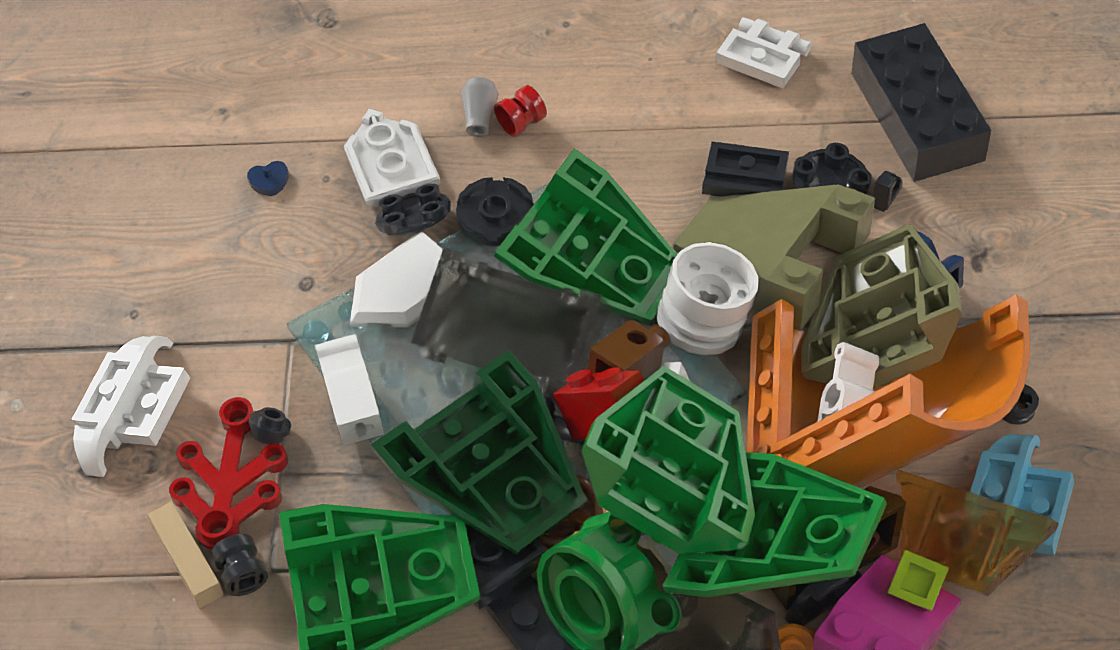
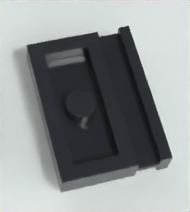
[702,141,789,197]

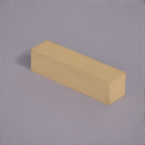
[147,501,224,609]

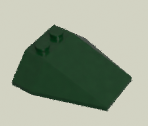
[371,350,587,555]

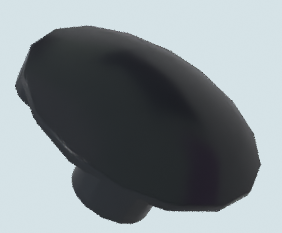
[793,142,872,194]
[375,184,451,235]

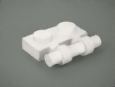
[716,17,812,89]

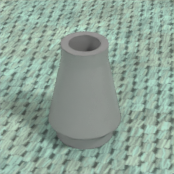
[461,77,499,137]

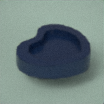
[247,161,289,196]

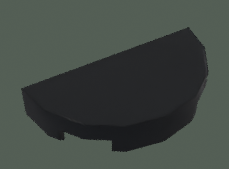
[785,570,862,626]

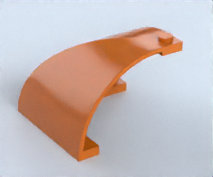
[746,294,1030,488]

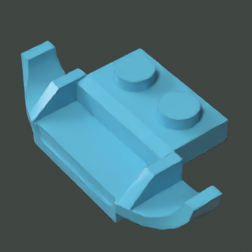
[961,434,1074,586]

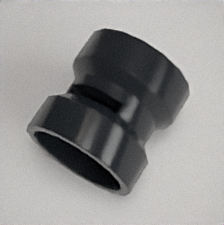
[211,533,268,596]

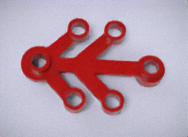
[169,397,288,550]

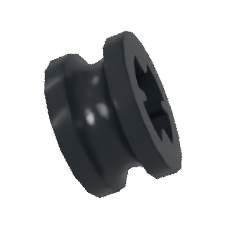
[1002,384,1039,425]

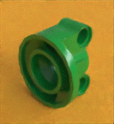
[537,512,682,650]

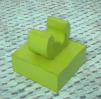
[888,550,949,611]

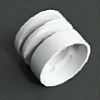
[657,242,759,356]

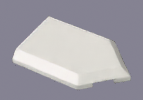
[344,109,440,207]
[350,232,471,327]

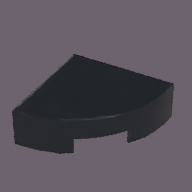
[873,170,903,212]

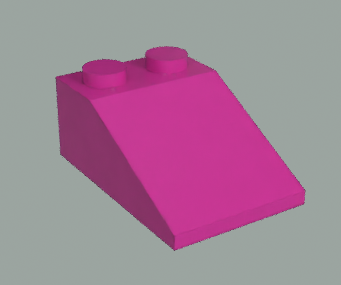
[813,554,962,650]

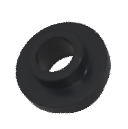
[248,407,292,445]

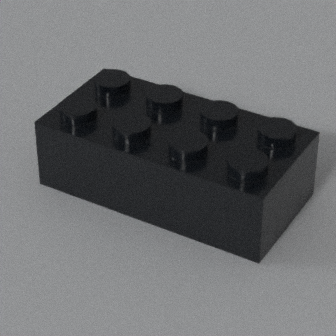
[851,23,992,182]

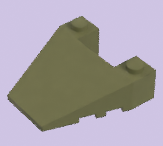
[673,185,875,331]

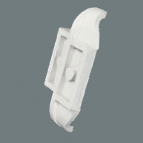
[72,336,190,477]

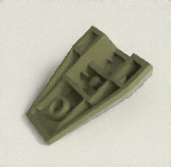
[801,224,962,388]

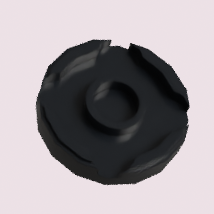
[456,177,534,247]

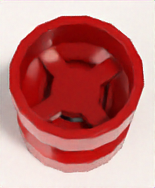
[494,85,547,137]

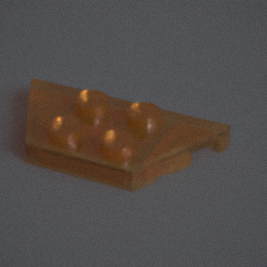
[896,470,1059,597]

